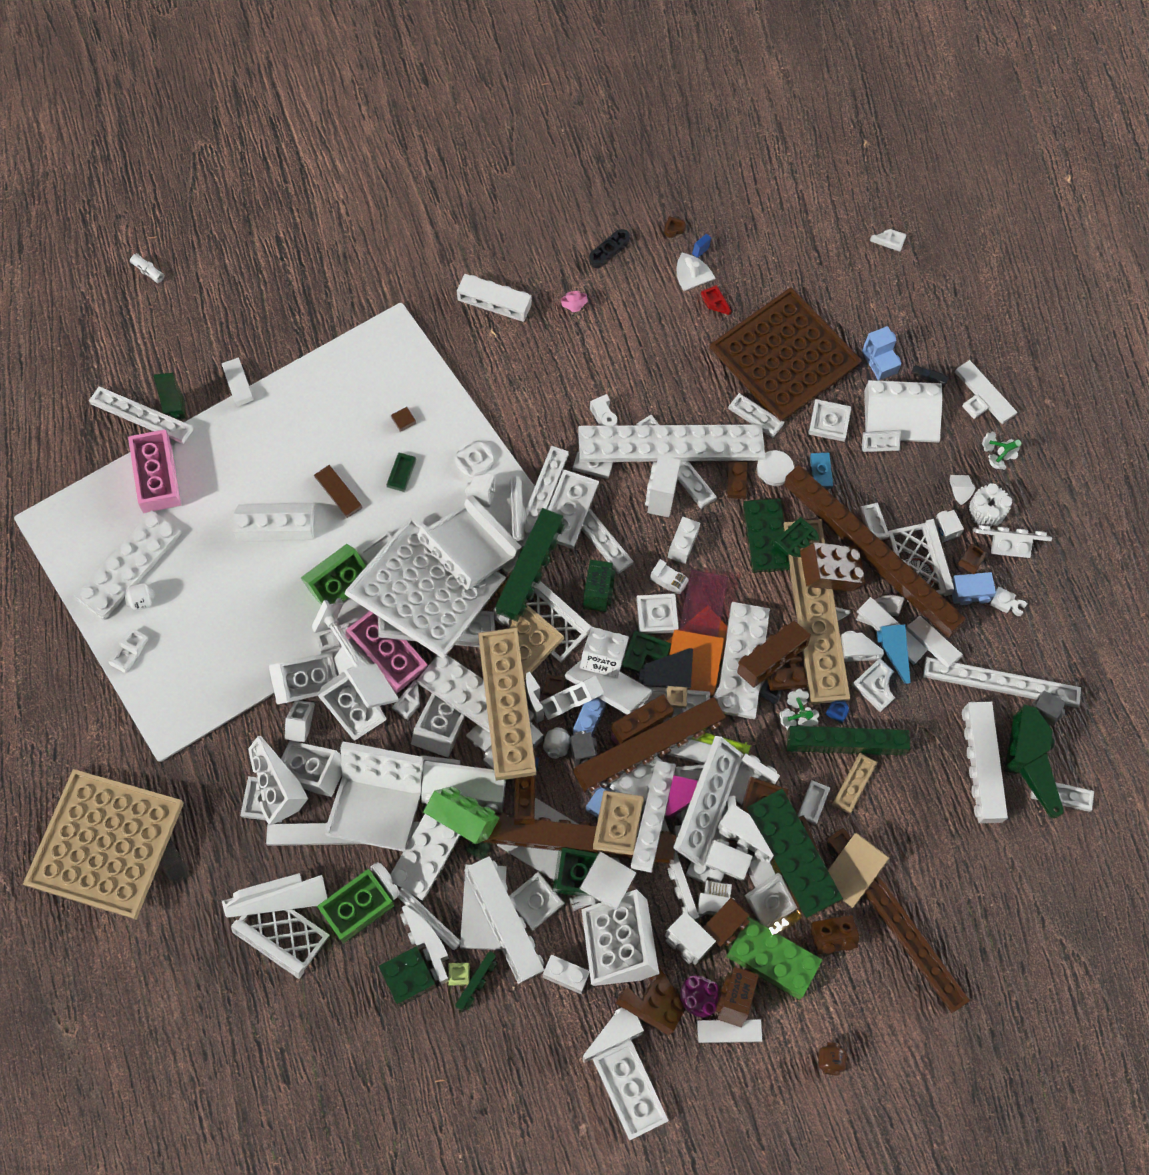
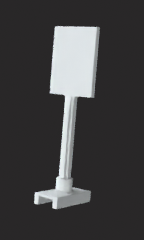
[312,598,399,708]

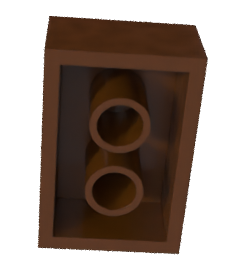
[800,542,865,592]

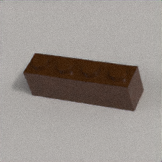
[737,620,811,688]

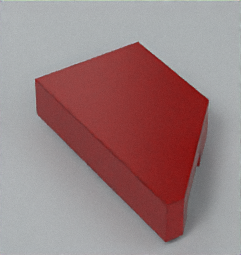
[700,285,731,315]

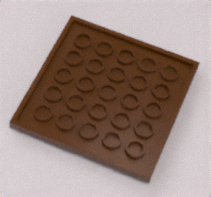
[709,287,862,422]

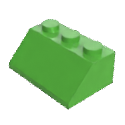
[301,544,366,605]

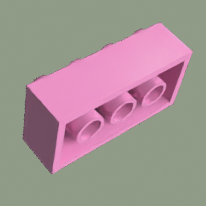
[128,429,181,513]
[346,611,427,694]

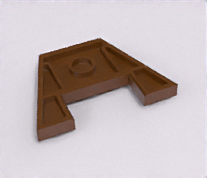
[615,966,686,1036]

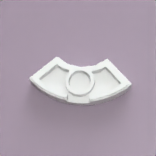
[856,595,905,625]

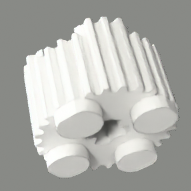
[969,484,1012,526]

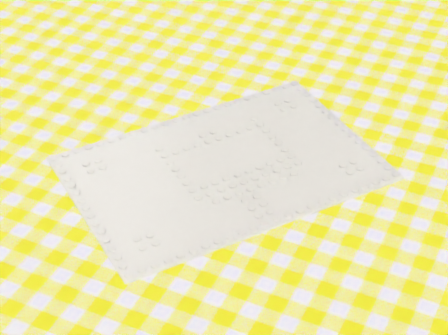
[14,303,549,762]

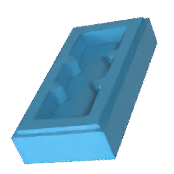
[810,453,833,489]

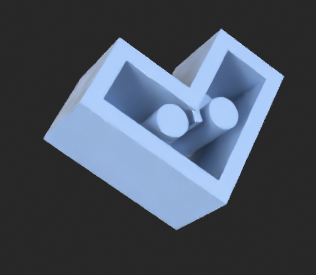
[862,326,901,381]

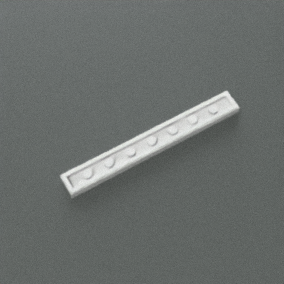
[923,657,1081,708]
[266,822,420,846]

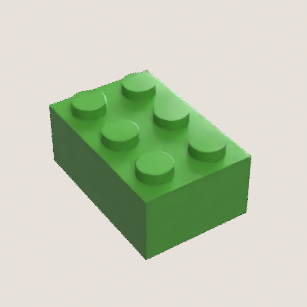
[423,786,500,844]
[317,869,394,944]

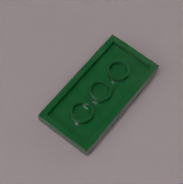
[743,498,790,573]

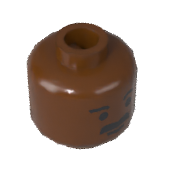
[818,1042,847,1076]

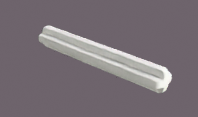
[510,476,524,541]
[398,888,461,950]

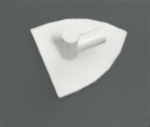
[676,253,715,291]

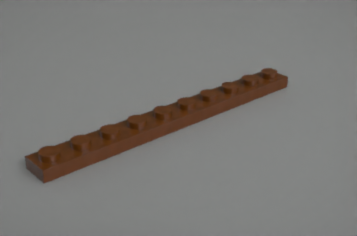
[826,828,970,1013]

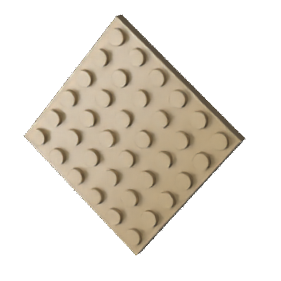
[23,769,184,920]

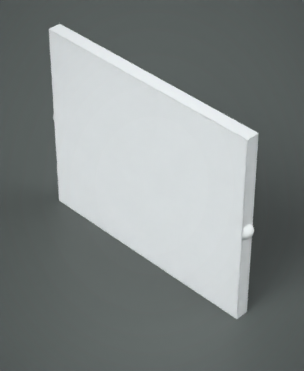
[497,798,578,881]

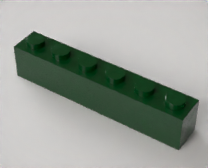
[496,508,566,622]
[786,726,910,756]

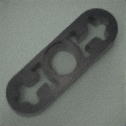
[589,229,630,268]

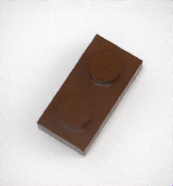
[727,461,747,499]

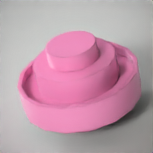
[561,291,588,312]

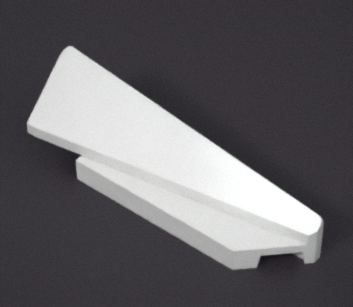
[222,873,327,918]

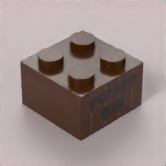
[716,967,759,1028]

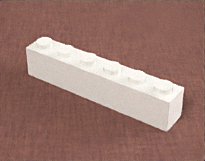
[962,702,1008,823]
[464,856,545,984]

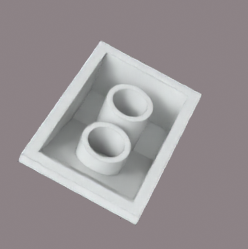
[269,652,337,704]
[318,666,386,741]
[411,694,466,757]
[281,741,342,797]
[583,1008,644,1063]

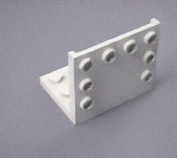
[324,741,423,852]

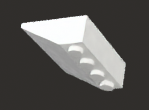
[864,380,942,443]
[581,889,659,986]

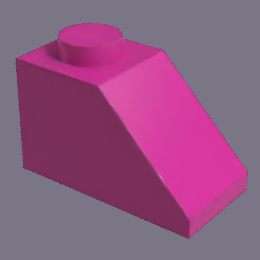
[665,775,698,819]

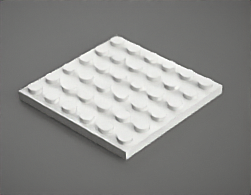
[345,516,506,659]

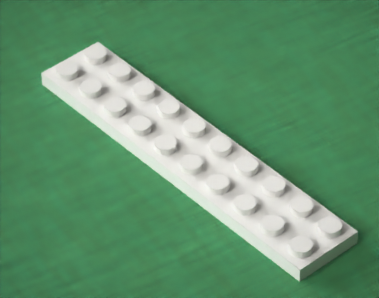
[578,425,765,462]

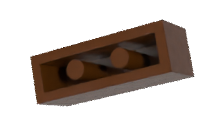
[611,694,674,744]

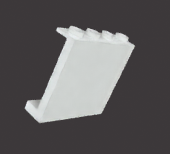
[418,495,522,590]

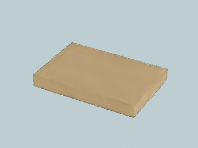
[593,790,644,855]
[828,833,890,908]

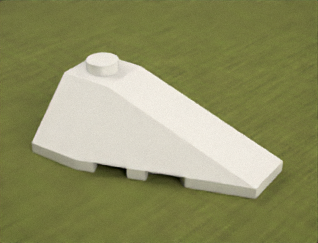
[248,736,308,825]

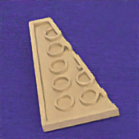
[509,604,565,681]

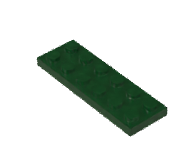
[746,788,843,919]

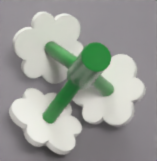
[982,432,1021,470]
[780,689,819,730]

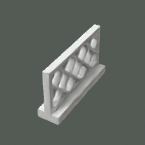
[888,519,954,602]
[526,581,592,663]
[231,909,330,979]

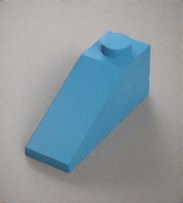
[877,624,911,683]

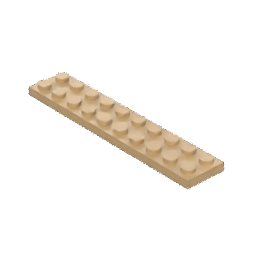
[783,519,850,704]

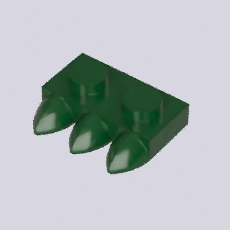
[774,517,819,557]

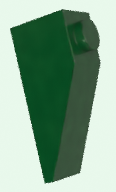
[154,373,186,420]

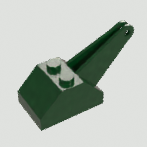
[1004,705,1064,818]

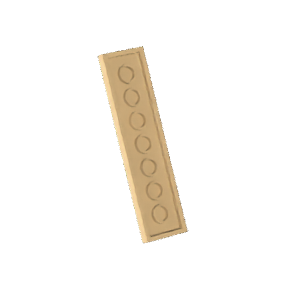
[478,628,537,781]

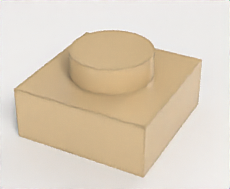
[666,686,687,709]

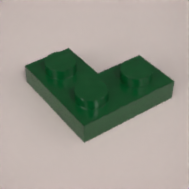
[622,630,671,673]

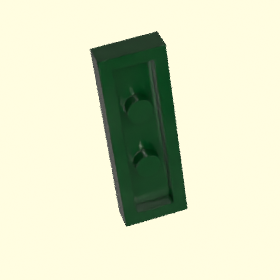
[455,951,498,1013]

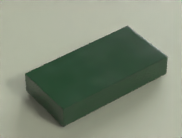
[386,452,417,492]

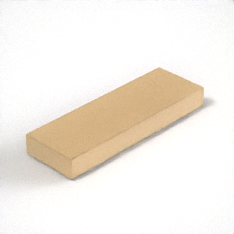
[832,753,878,814]

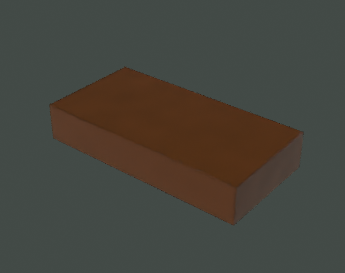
[957,543,987,574]

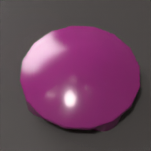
[680,976,719,1017]

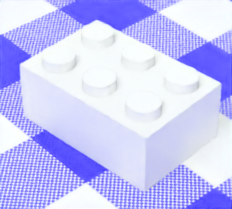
[645,455,681,517]

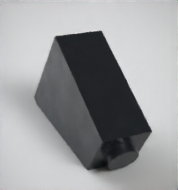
[638,648,693,690]

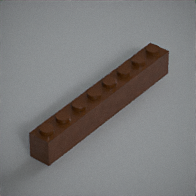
[573,697,726,793]

